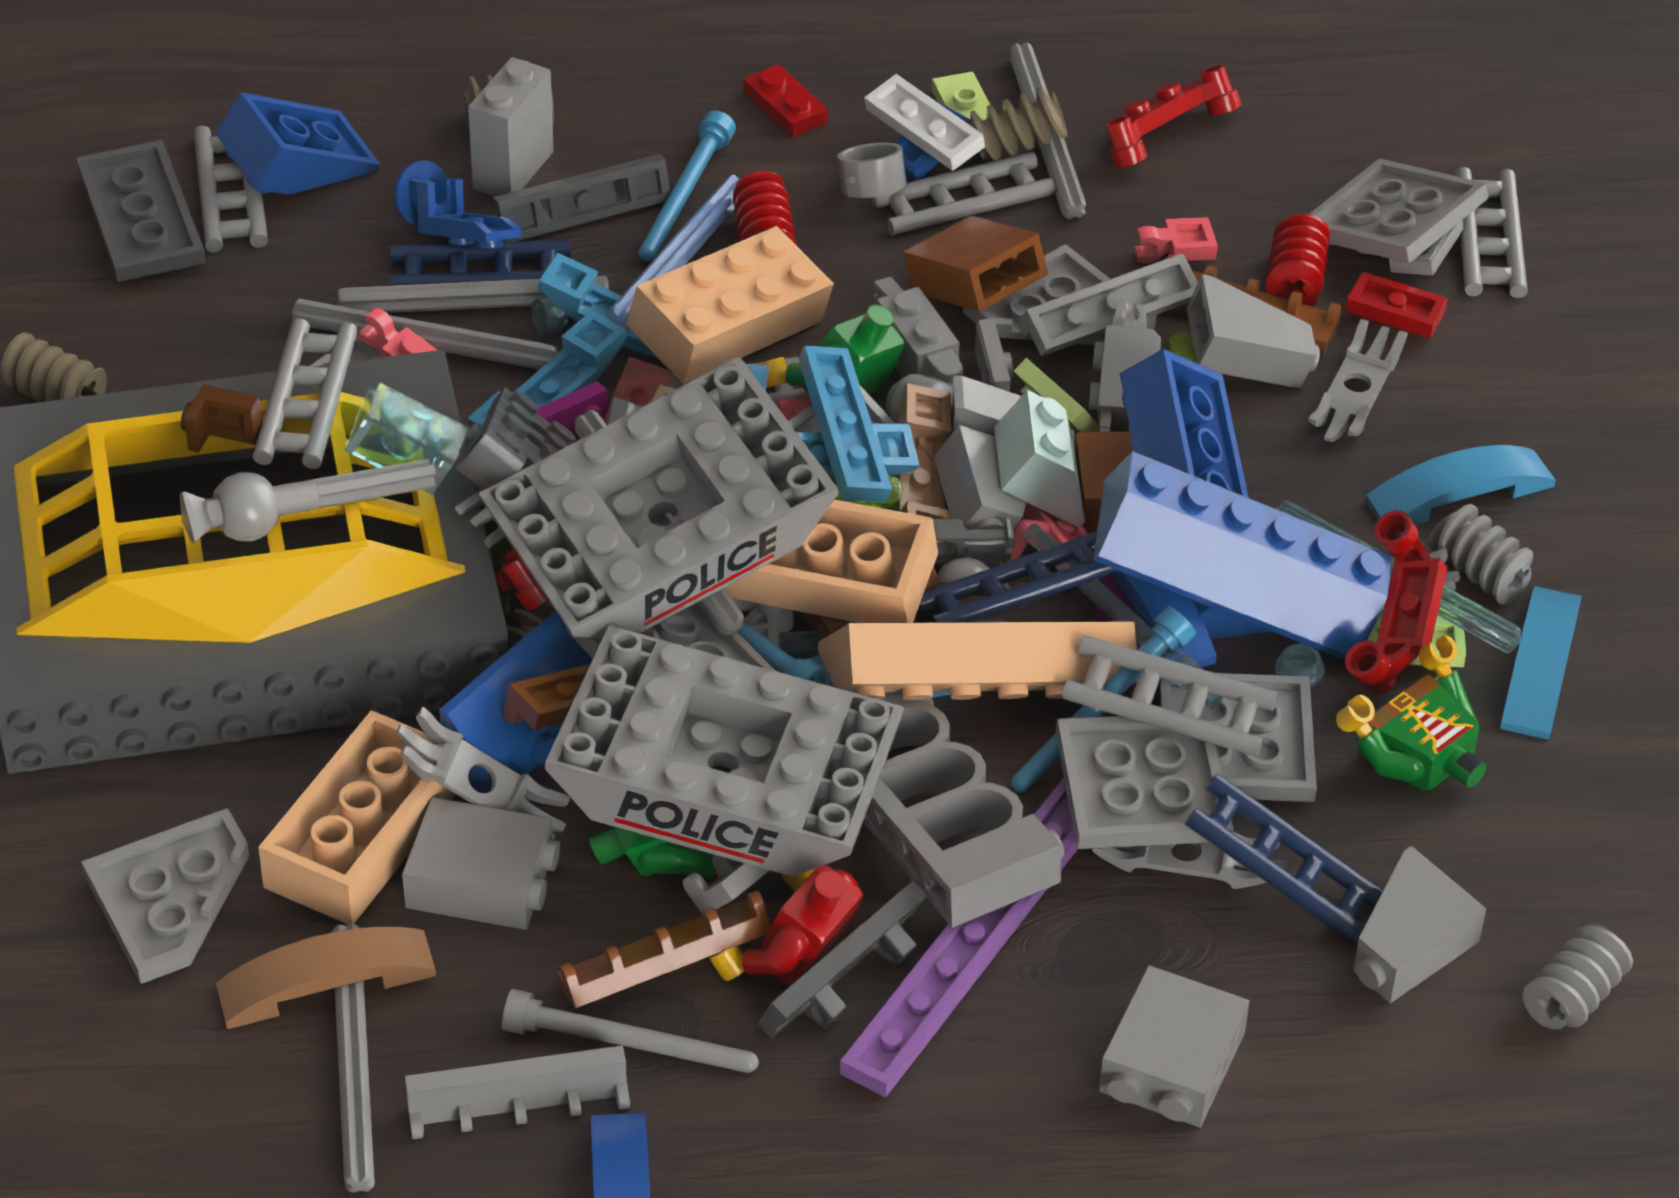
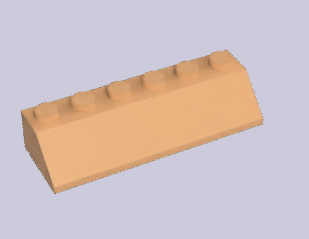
[818,622,1138,700]

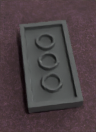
[76,140,206,282]

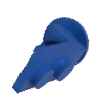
[393,161,521,249]

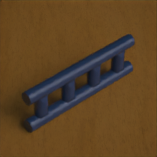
[390,240,571,286]
[918,532,1118,623]
[1185,773,1383,945]

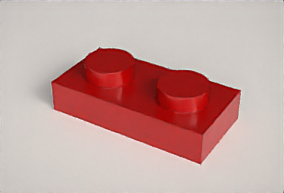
[743,64,828,138]
[1345,272,1448,339]

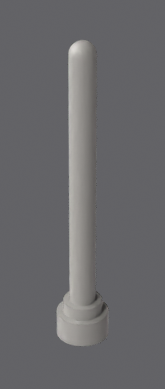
[502,988,759,1073]

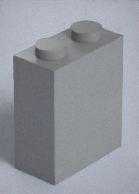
[468,57,554,197]
[402,797,560,930]
[1099,965,1250,1128]

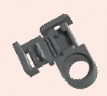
[933,518,1015,568]

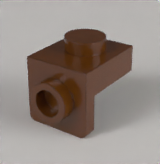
[181,384,262,452]

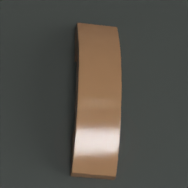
[893,383,951,543]
[216,927,436,1029]

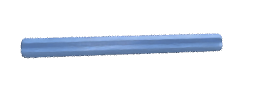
[609,175,740,330]

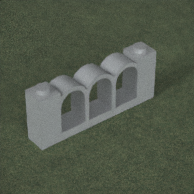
[863,692,1064,928]

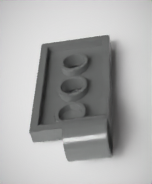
[455,387,575,491]

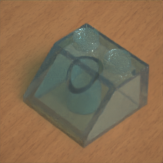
[344,379,468,495]

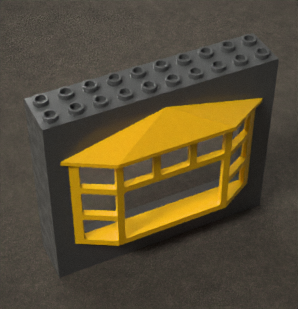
[0,350,509,774]

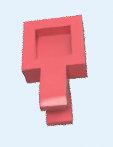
[1134,217,1218,263]
[357,308,437,358]

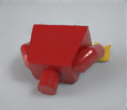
[708,865,863,987]

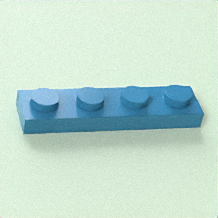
[798,345,893,503]

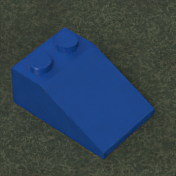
[215,92,381,195]

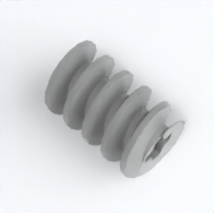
[1428,504,1534,605]
[1522,922,1633,1030]

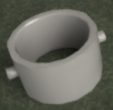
[837,142,907,198]

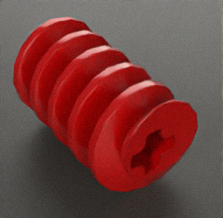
[733,171,797,246]
[1265,213,1330,306]

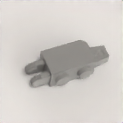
[873,277,963,388]
[1089,303,1161,432]

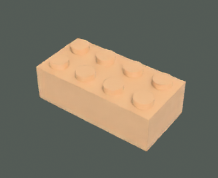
[626,226,834,384]
[724,500,938,623]
[258,710,456,925]

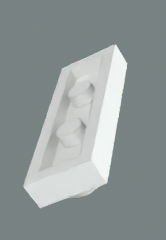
[864,74,985,171]

